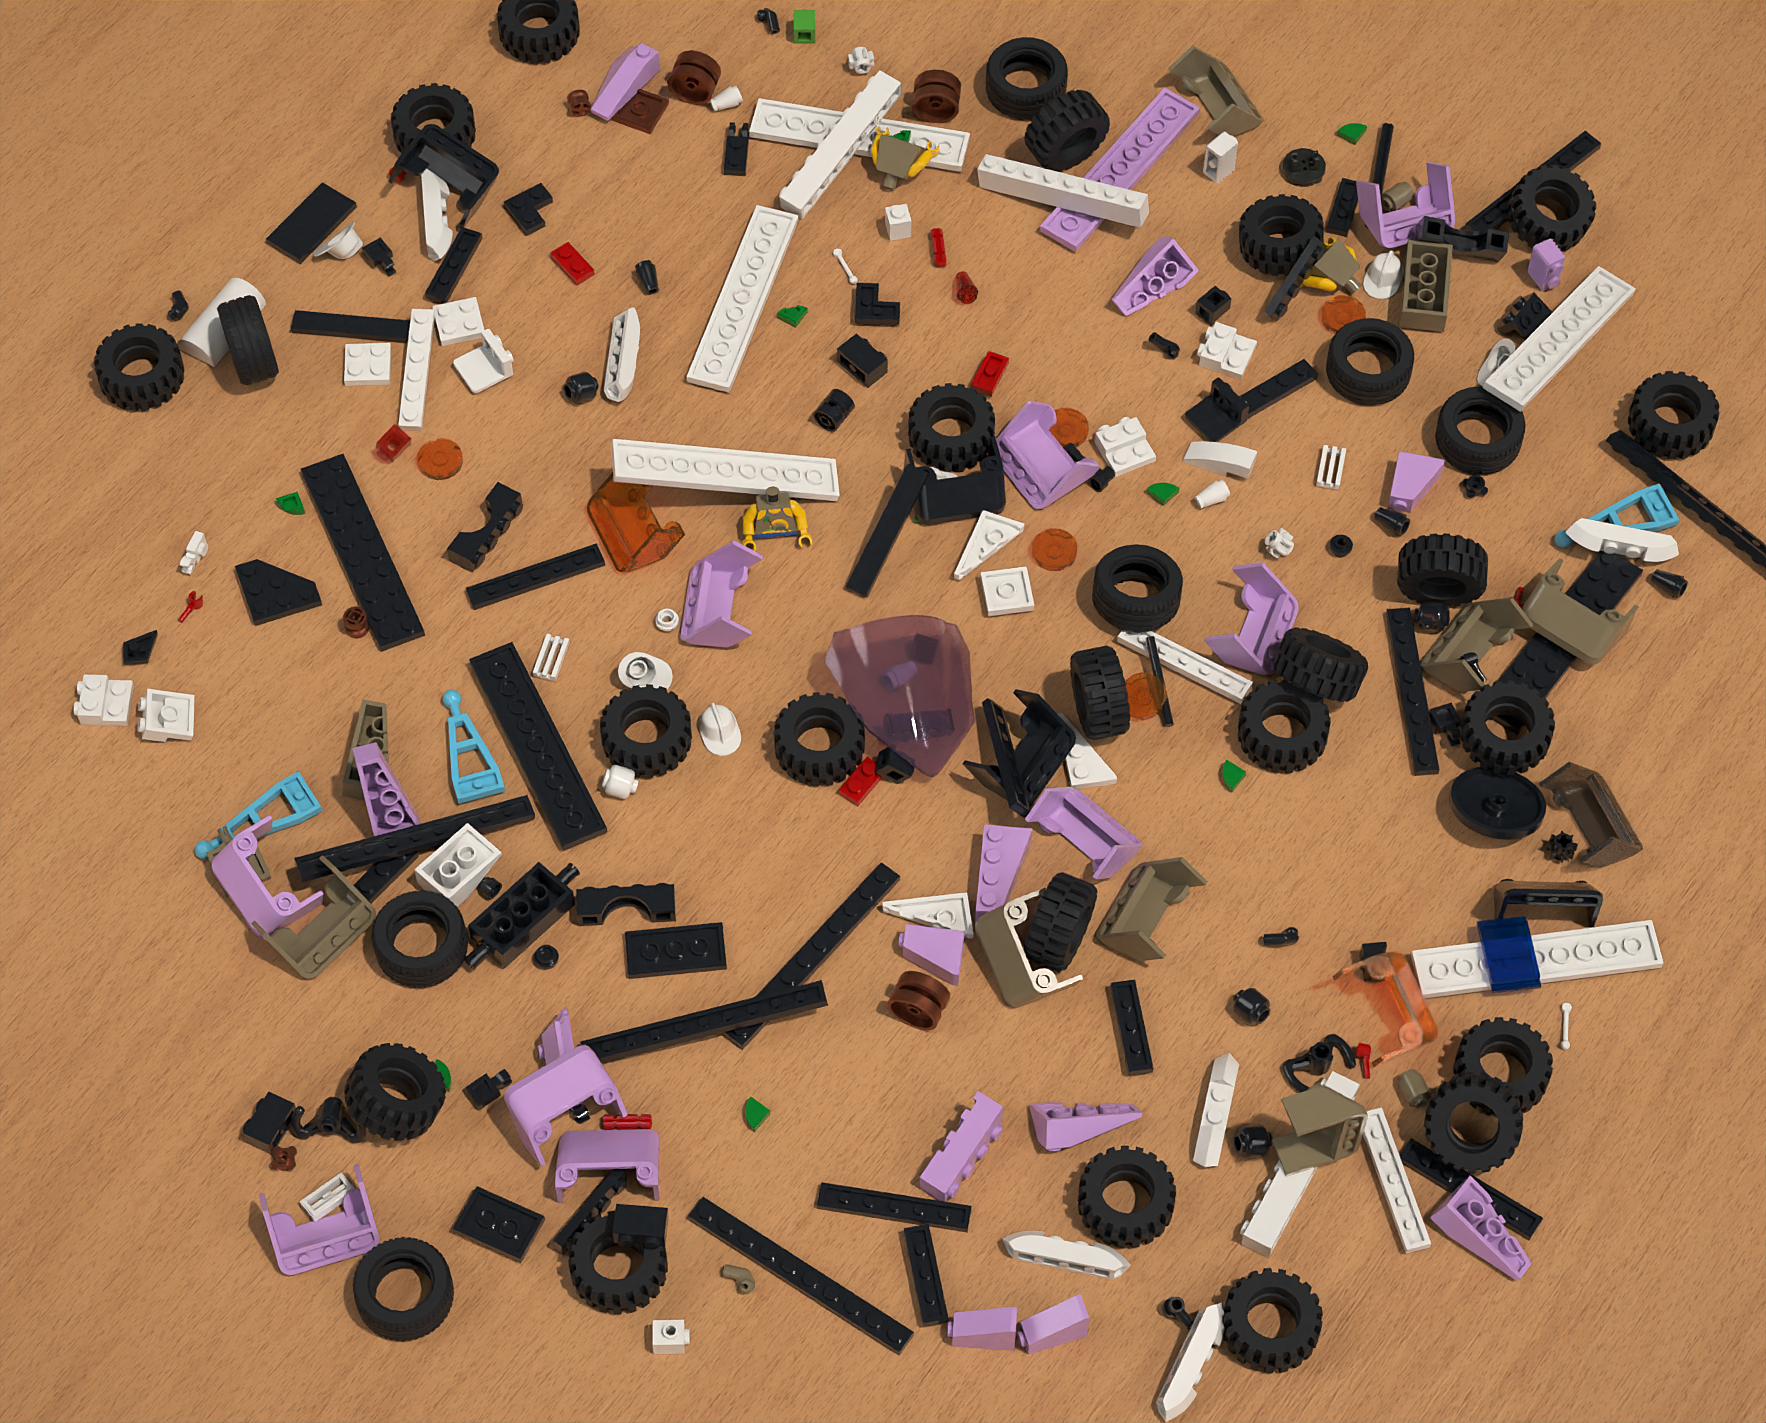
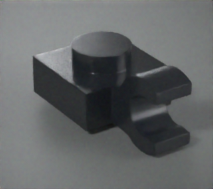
[362,237,396,276]
[1429,703,1461,747]
[466,1069,512,1109]

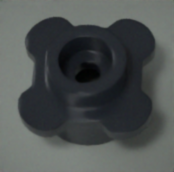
[1462,475,1488,498]

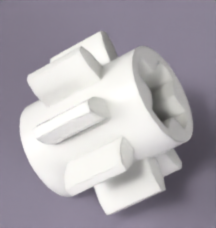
[848,47,874,74]
[1265,528,1294,558]

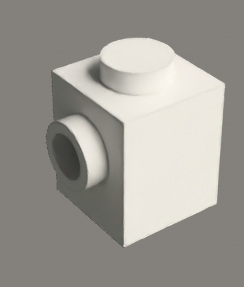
[885,204,911,241]
[653,1320,690,1354]

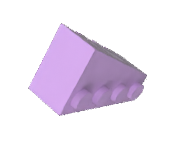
[352,742,421,836]
[975,825,1033,924]

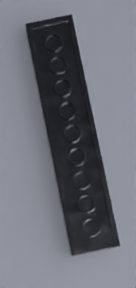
[301,453,425,652]
[1491,551,1643,735]
[469,642,608,851]

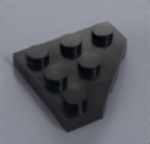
[235,559,322,626]

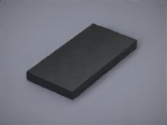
[266,182,357,264]
[625,922,727,979]

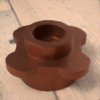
[271,1146,297,1171]

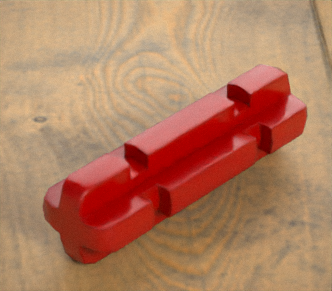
[931,228,947,268]
[603,1114,652,1129]

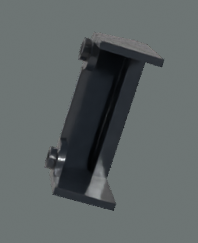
[388,124,499,229]
[903,436,1006,525]
[963,689,1076,807]

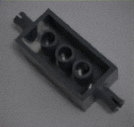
[464,862,580,970]

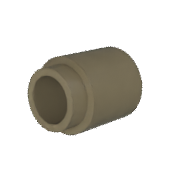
[1381,182,1414,212]
[1398,1069,1432,1108]

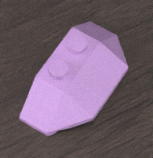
[538,1008,583,1108]

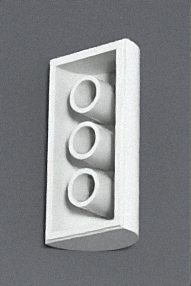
[177,278,266,367]

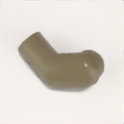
[723,1264,755,1293]

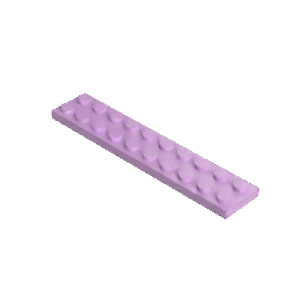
[1040,88,1200,252]

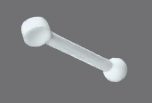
[833,249,858,284]
[1560,1003,1572,1050]

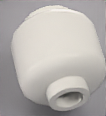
[602,765,639,799]

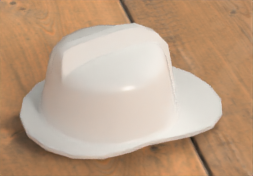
[313,221,363,259]
[1363,250,1404,299]
[1477,339,1515,386]
[618,652,673,689]
[698,702,741,756]

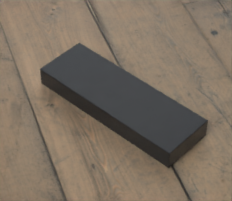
[1326,178,1358,237]

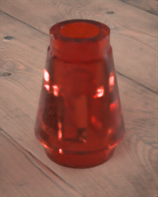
[955,271,978,304]

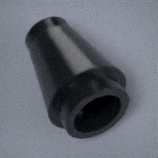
[634,260,659,295]
[1374,507,1410,535]
[1651,569,1688,597]

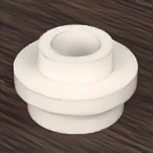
[655,609,679,631]

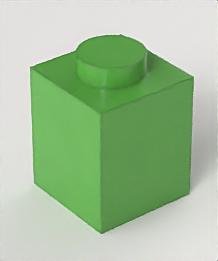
[794,9,815,44]

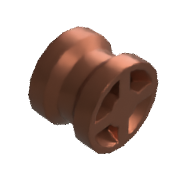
[567,89,591,117]

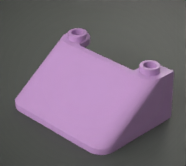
[996,401,1100,509]
[555,1129,660,1203]

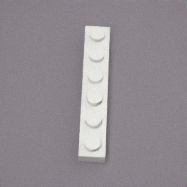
[398,309,435,431]
[1117,630,1253,704]
[1363,1108,1431,1254]

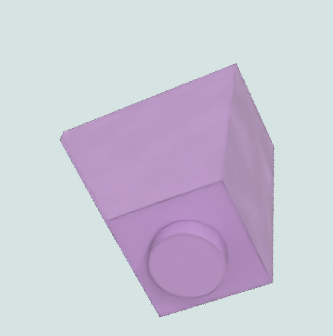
[1388,451,1445,513]
[899,924,965,986]
[1017,1294,1089,1354]
[947,1307,1017,1351]

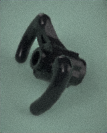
[1282,1034,1356,1093]
[291,1097,366,1143]

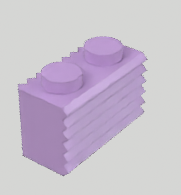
[1527,239,1565,291]

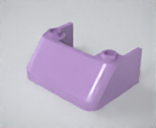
[1356,162,1455,248]
[680,540,763,648]
[1204,562,1299,675]
[1025,787,1143,879]
[212,815,323,938]
[504,1045,628,1166]
[259,1164,379,1275]

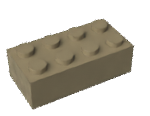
[1399,240,1453,332]

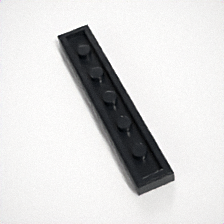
[291,310,410,343]
[846,464,929,598]
[466,543,605,610]
[982,698,1030,818]
[1399,1138,1543,1241]
[817,1182,972,1233]

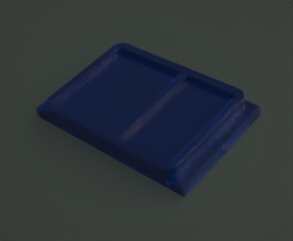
[1476,916,1541,994]

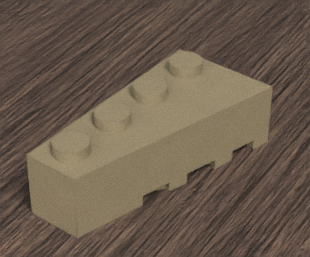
[342,699,389,800]

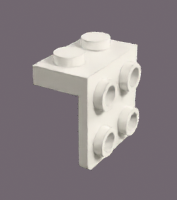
[453,328,514,393]

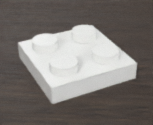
[432,297,484,346]
[344,343,391,386]
[981,566,1034,616]

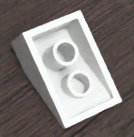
[415,823,502,907]

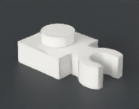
[180,531,208,575]

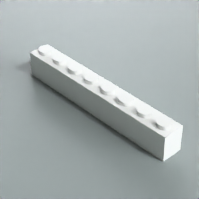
[779,70,902,220]
[977,154,1149,228]
[1240,1071,1360,1258]

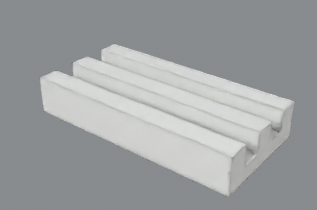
[1316,445,1346,490]
[533,634,570,682]
[299,1172,355,1222]

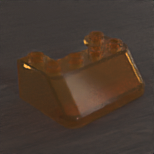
[587,472,685,573]

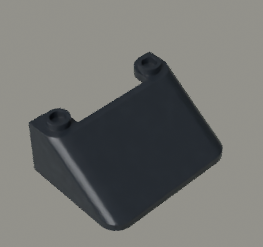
[1494,879,1603,928]

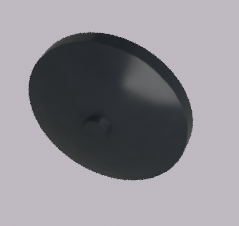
[1449,767,1546,840]

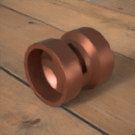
[343,606,369,639]

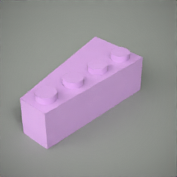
[920,1091,1003,1202]

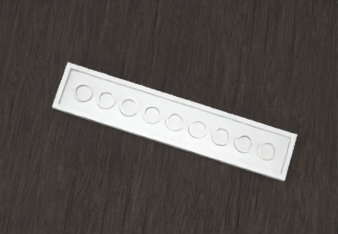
[749,98,970,172]
[687,205,799,393]
[1483,266,1636,412]
[611,439,840,501]
[1411,920,1664,999]

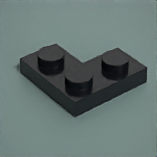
[504,183,553,236]
[855,283,900,325]

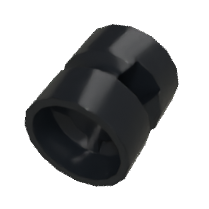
[813,389,855,432]

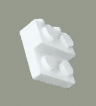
[1197,322,1257,380]
[1095,417,1156,477]
[74,674,134,726]
[137,689,195,742]

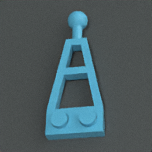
[1554,484,1679,548]
[442,689,505,804]
[195,771,323,859]

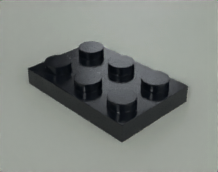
[453,1186,545,1263]

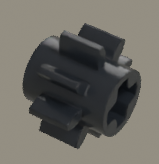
[1546,831,1578,863]

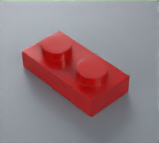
[550,242,595,286]
[971,351,1009,397]
[839,756,883,807]

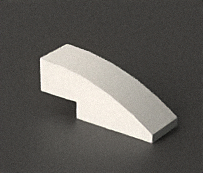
[1183,441,1257,479]

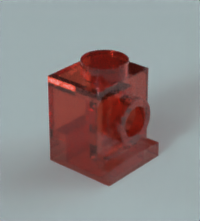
[376,424,412,462]

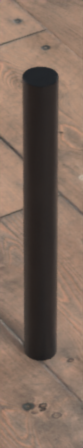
[1145,636,1174,727]

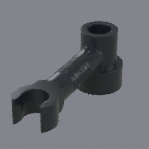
[1064,443,1115,492]
[1162,1297,1218,1349]

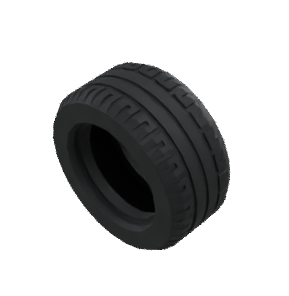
[986,37,1068,120]
[217,295,279,385]
[1326,318,1414,405]
[1435,386,1526,475]
[1092,544,1183,633]
[372,890,468,988]
[353,1237,454,1341]

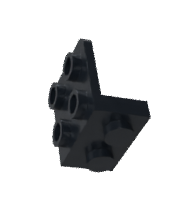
[1496,292,1553,340]
[1185,377,1249,442]

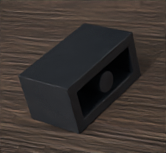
[837,333,888,388]
[243,1091,296,1155]
[613,1204,669,1248]

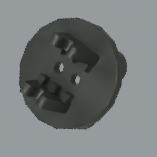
[1282,148,1326,185]

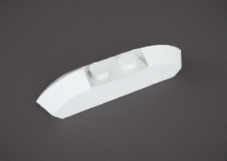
[421,169,453,261]
[604,307,640,402]
[1565,518,1679,562]
[1193,1053,1239,1167]
[1003,1231,1131,1280]
[1156,1302,1225,1421]

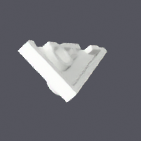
[954,510,1024,580]
[1058,713,1117,789]
[882,892,974,939]

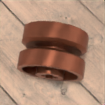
[667,50,721,105]
[912,69,961,123]
[887,971,950,1030]

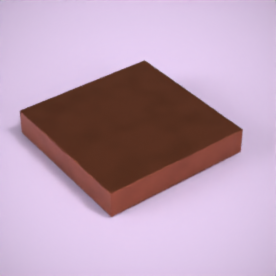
[611,89,669,134]

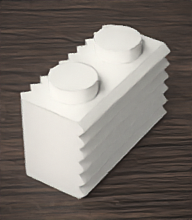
[1203,132,1238,183]

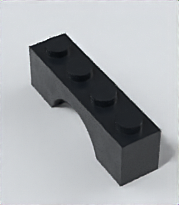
[1415,216,1509,262]
[447,482,523,573]
[576,883,676,926]

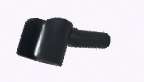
[1460,652,1487,682]
[569,1105,590,1124]

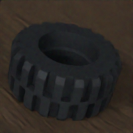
[497,0,580,64]
[391,83,476,153]
[1025,90,1110,172]
[1507,165,1596,251]
[1239,194,1324,276]
[94,323,185,411]
[1628,371,1720,459]
[908,383,995,472]
[1397,533,1488,607]
[1273,627,1368,702]
[1070,645,1130,740]
[1237,679,1331,773]
[1460,680,1555,775]
[600,684,692,778]
[774,692,865,786]
[1024,872,1098,971]
[1453,1017,1553,1117]
[344,1043,446,1141]
[1424,1072,1524,1174]
[1077,1146,1176,1248]
[568,1210,668,1314]
[1223,1268,1323,1373]

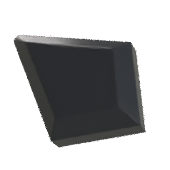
[123,630,158,665]

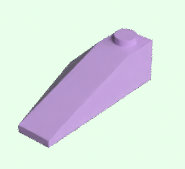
[591,43,660,121]
[1111,236,1199,316]
[1030,1102,1142,1151]
[1430,1176,1532,1281]

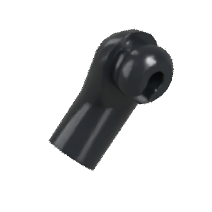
[757,8,780,34]
[168,290,189,321]
[1148,332,1180,359]
[1263,927,1299,946]

